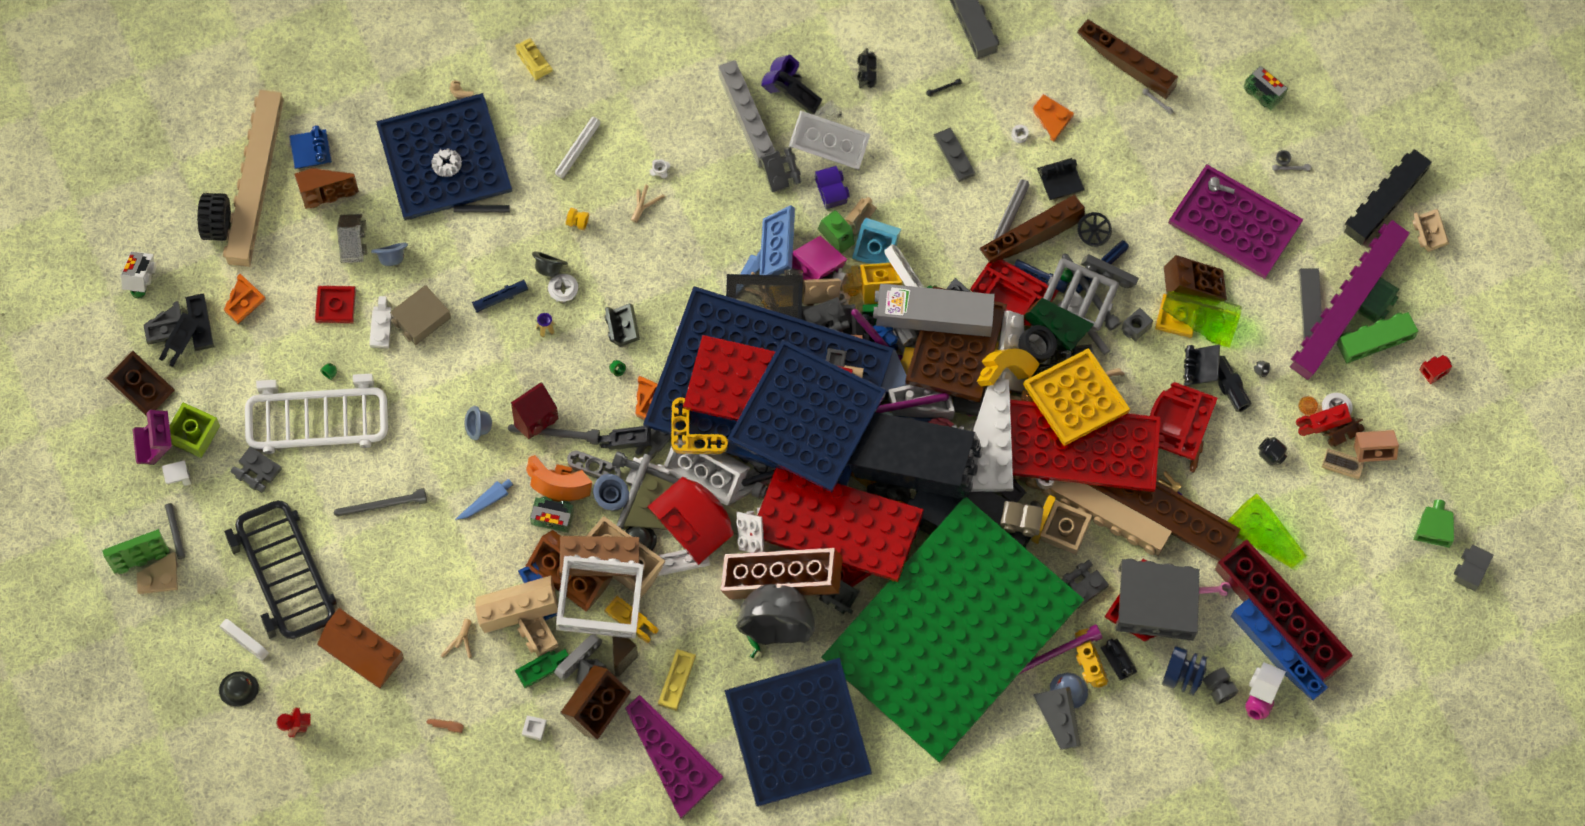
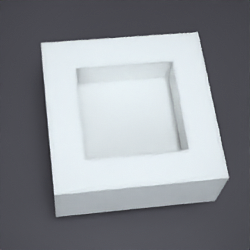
[522,715,547,741]

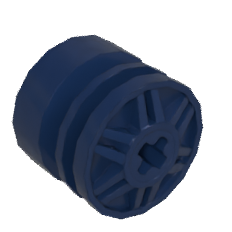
[1162,646,1207,696]

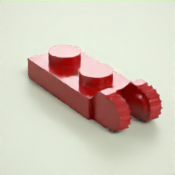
[1296,403,1352,436]

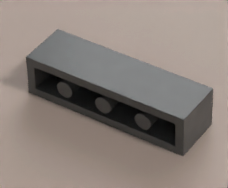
[950,0,999,59]

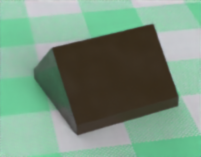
[612,636,638,677]

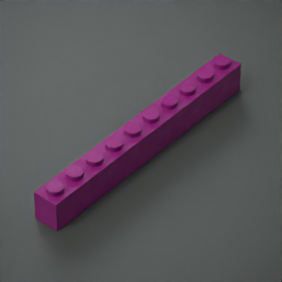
[1289,220,1410,380]

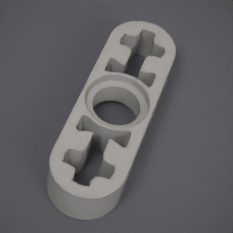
[567,451,621,478]
[554,634,602,681]

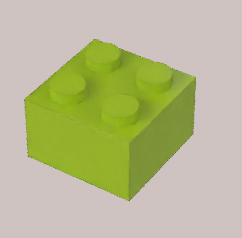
[169,402,220,458]

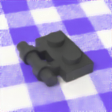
[760,147,801,193]
[803,297,850,332]
[230,446,282,493]
[1061,560,1109,609]

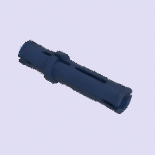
[1014,259,1069,293]
[472,279,528,313]

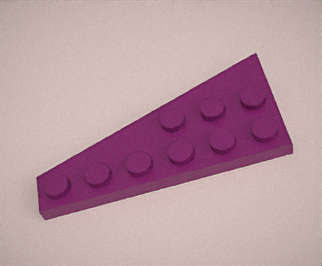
[625,695,723,820]

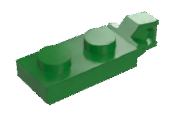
[515,649,569,689]

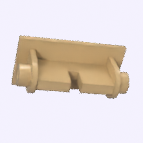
[845,197,877,236]

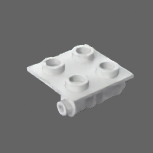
[737,511,764,553]

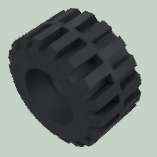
[197,193,231,241]

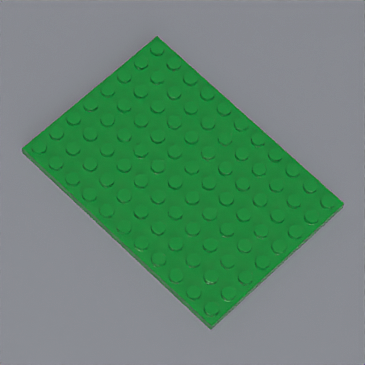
[821,497,1084,763]

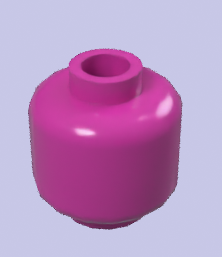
[1245,695,1274,720]

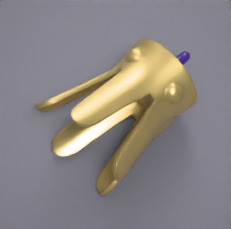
[536,313,555,337]
[1157,471,1182,495]

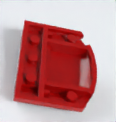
[971,259,1059,326]
[1150,382,1218,461]
[647,477,734,565]

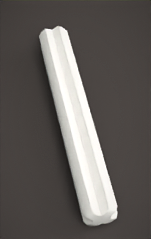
[555,117,600,179]

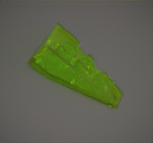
[1162,291,1242,348]
[1228,493,1306,568]

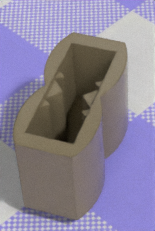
[1000,501,1044,537]

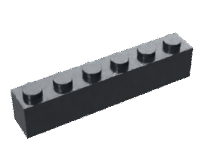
[1344,149,1432,246]

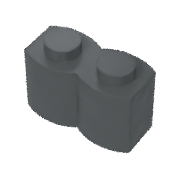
[1453,544,1494,591]

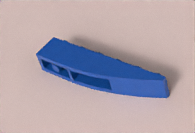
[1230,598,1328,700]

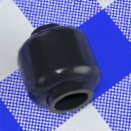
[1258,437,1287,465]

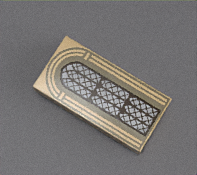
[1322,448,1364,480]

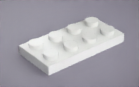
[789,111,870,170]

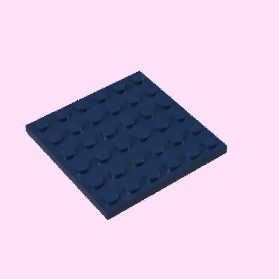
[376,93,512,221]
[728,340,886,492]
[724,658,872,807]

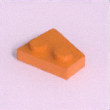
[1033,94,1074,142]
[224,274,266,324]
[636,376,658,420]

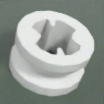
[1011,125,1029,143]

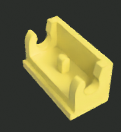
[515,38,553,81]

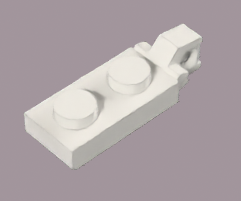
[369,296,392,349]

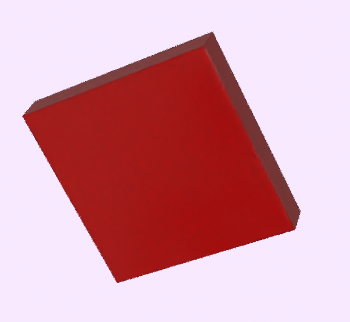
[315,286,356,323]

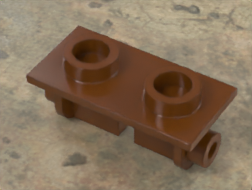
[1322,417,1365,447]

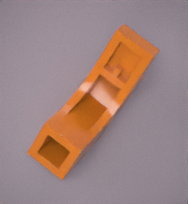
[526,455,592,501]

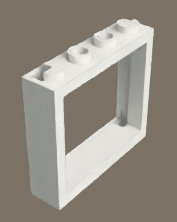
[556,555,644,638]

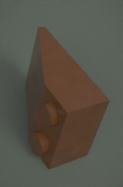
[104,350,175,416]

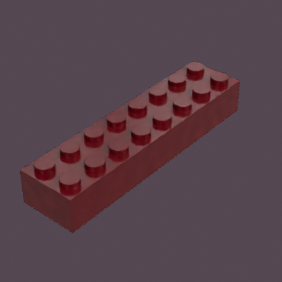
[1215,539,1353,683]

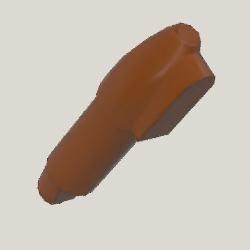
[1190,441,1204,473]

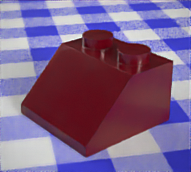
[511,382,559,440]

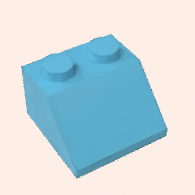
[852,218,901,264]

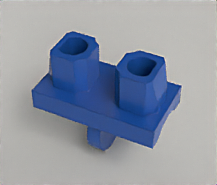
[871,325,898,351]

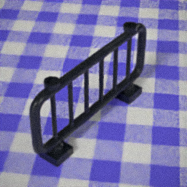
[224,500,337,639]

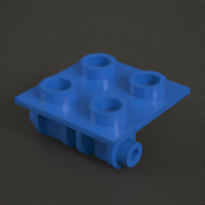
[289,125,332,169]

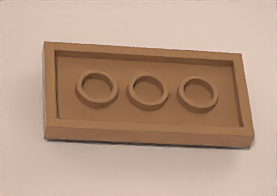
[560,536,639,577]

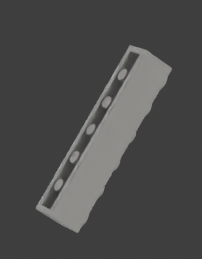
[718,60,775,168]

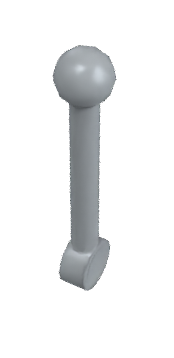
[1142,88,1174,115]
[1272,164,1311,172]

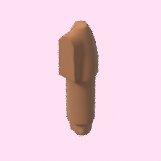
[426,719,464,733]

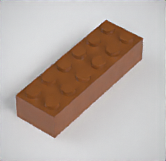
[721,548,843,600]

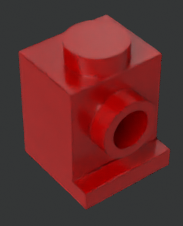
[1419,355,1452,384]

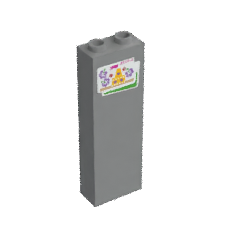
[873,283,994,337]

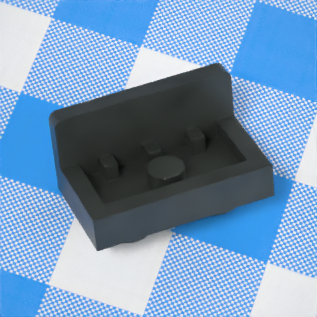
[605,303,640,347]
[819,580,860,614]

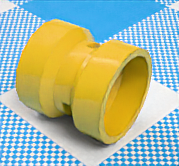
[565,208,590,231]

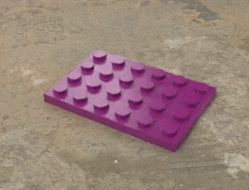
[1168,164,1303,279]

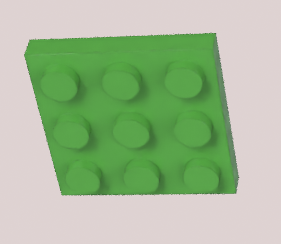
[102,529,170,574]

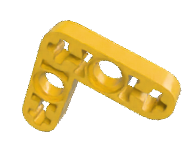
[671,397,728,454]

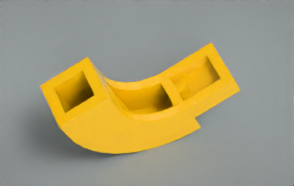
[977,348,1040,386]

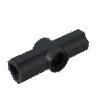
[1218,356,1252,412]

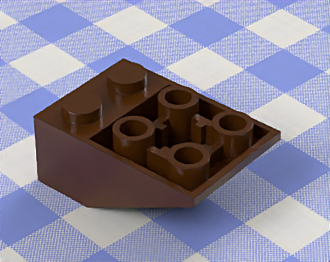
[1163,255,1227,302]

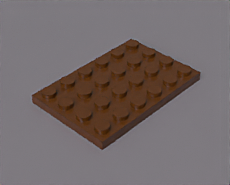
[905,286,1007,402]

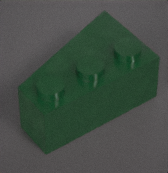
[1024,298,1094,356]

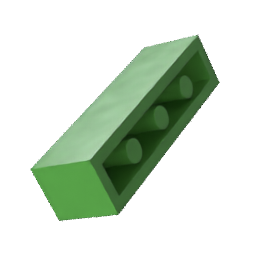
[1337,312,1418,364]

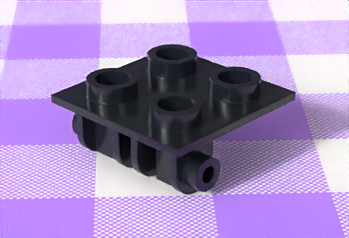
[1037,158,1085,201]
[1183,345,1220,386]

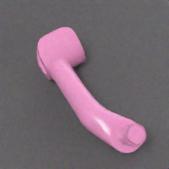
[1199,582,1231,596]

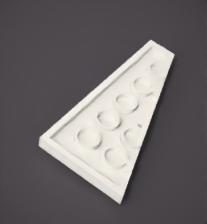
[971,379,1013,492]

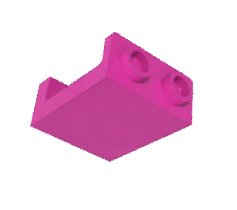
[792,236,847,280]

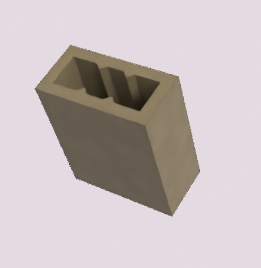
[390,285,451,345]

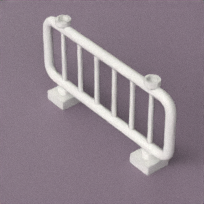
[245,373,388,454]

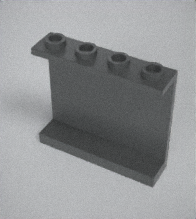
[1116,558,1200,641]

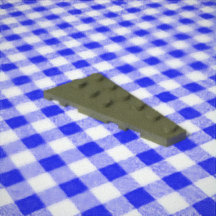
[624,473,747,535]

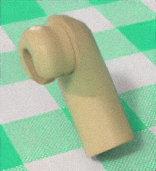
[450,80,474,99]

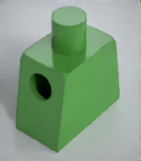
[818,210,855,254]
[1413,499,1454,548]

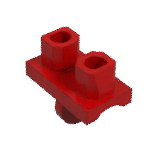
[276,708,311,737]

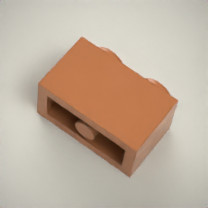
[1354,430,1399,462]

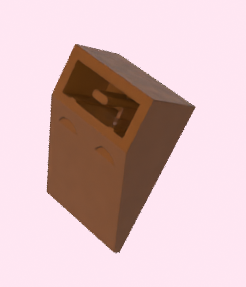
[294,168,359,209]

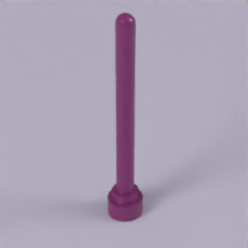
[851,309,903,360]
[876,393,949,413]
[1020,624,1103,674]

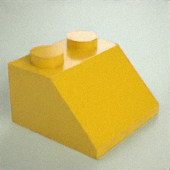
[860,263,902,304]

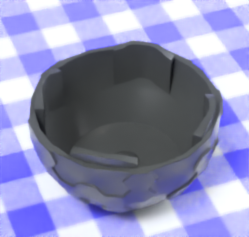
[736,584,815,645]

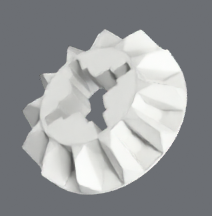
[431,148,462,177]
[548,274,578,303]
[1322,393,1352,415]

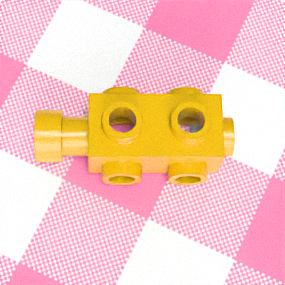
[1074,628,1108,688]

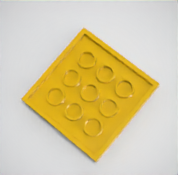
[1023,348,1130,446]

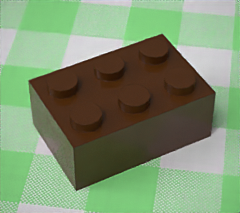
[560,665,631,740]

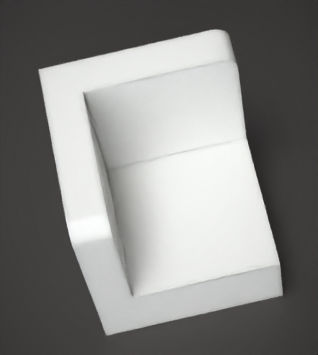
[162,460,192,486]

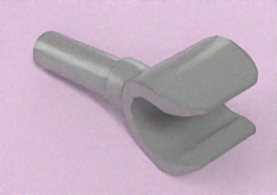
[1209,177,1235,194]

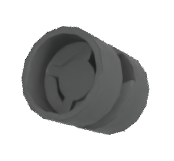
[1203,667,1239,705]

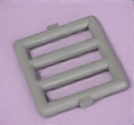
[1043,258,1119,331]

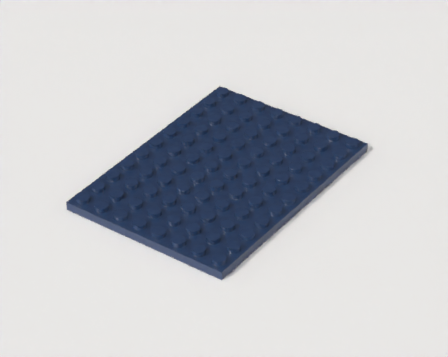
[643,286,894,486]

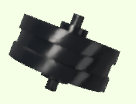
[1077,212,1112,247]

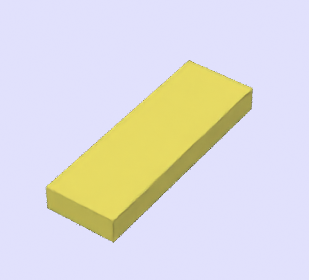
[658,649,696,711]

